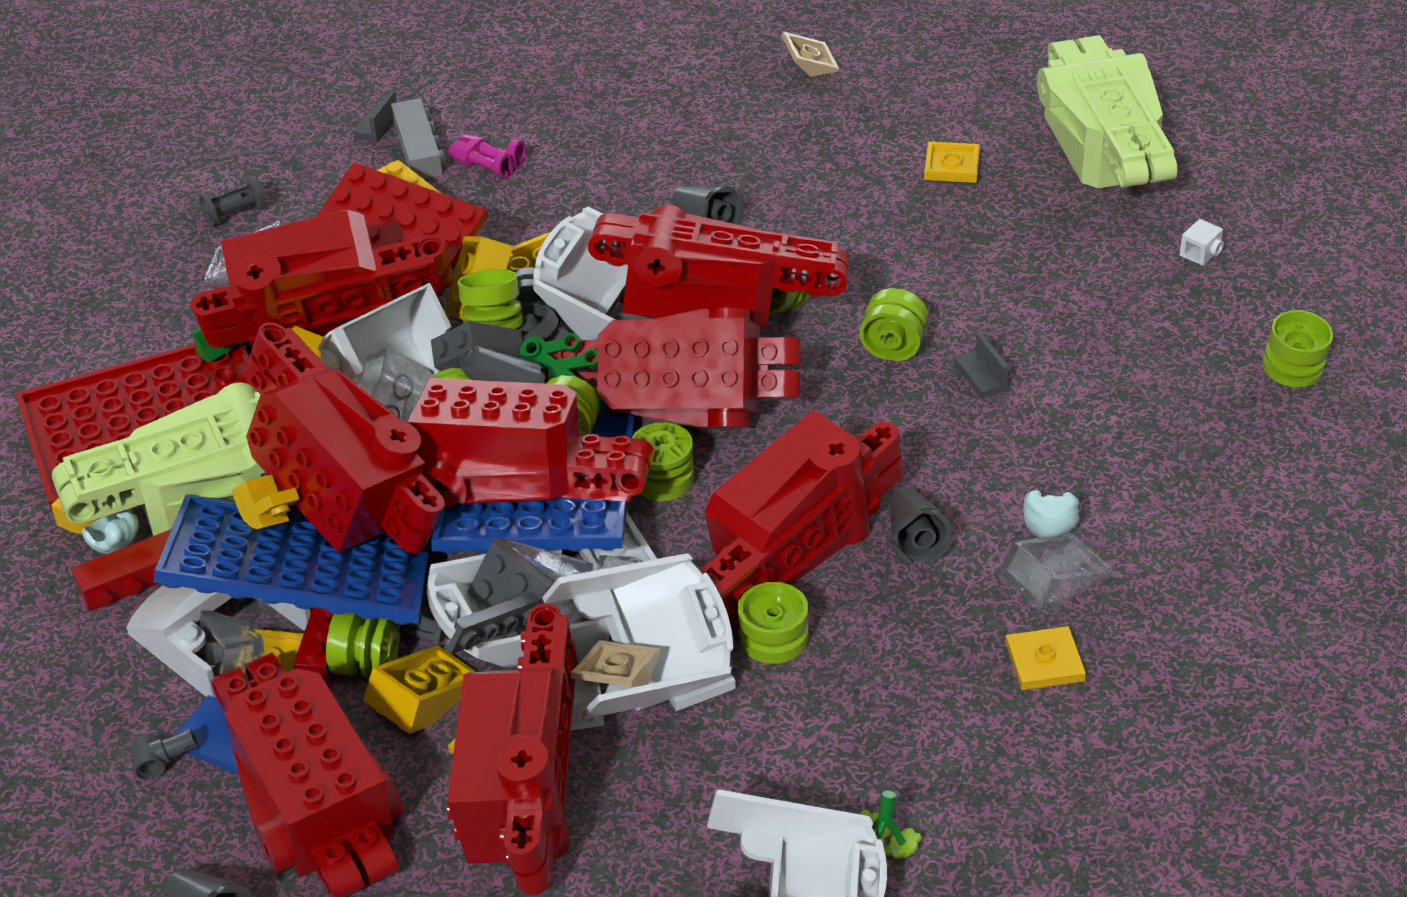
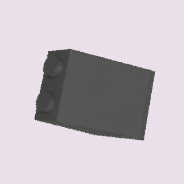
[431,321,523,371]

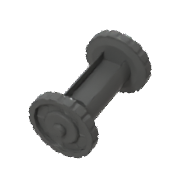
[199,176,265,227]

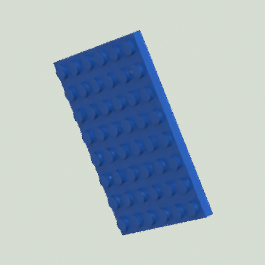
[431,415,635,553]
[153,494,431,625]

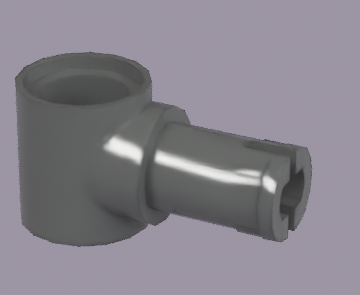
[130,728,199,780]

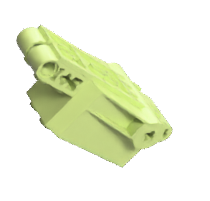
[1037,35,1177,189]
[52,382,294,536]

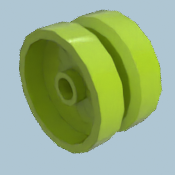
[859,288,928,361]
[738,582,808,664]

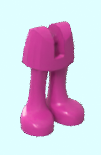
[448,134,526,179]

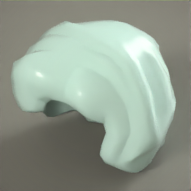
[1023,490,1080,540]
[82,509,139,554]

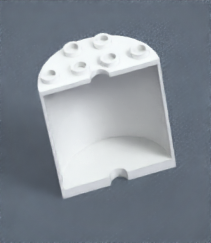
[318,283,452,422]

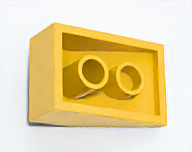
[363,645,476,734]

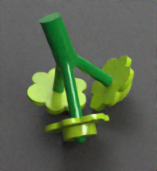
[860,790,922,867]

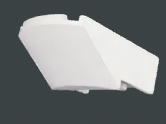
[533,207,628,340]
[427,549,610,670]
[543,553,733,720]
[126,586,311,698]
[707,790,887,897]

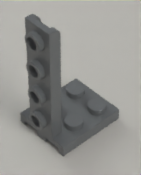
[444,539,554,655]

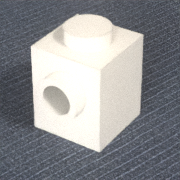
[1180,219,1224,265]
[571,679,604,730]

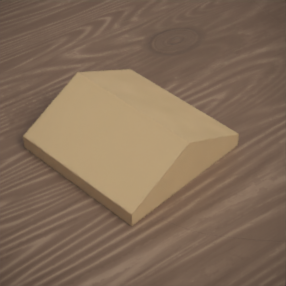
[781,31,839,77]
[571,640,660,687]

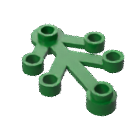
[520,333,608,413]

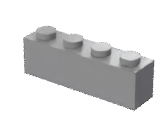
[391,98,446,178]

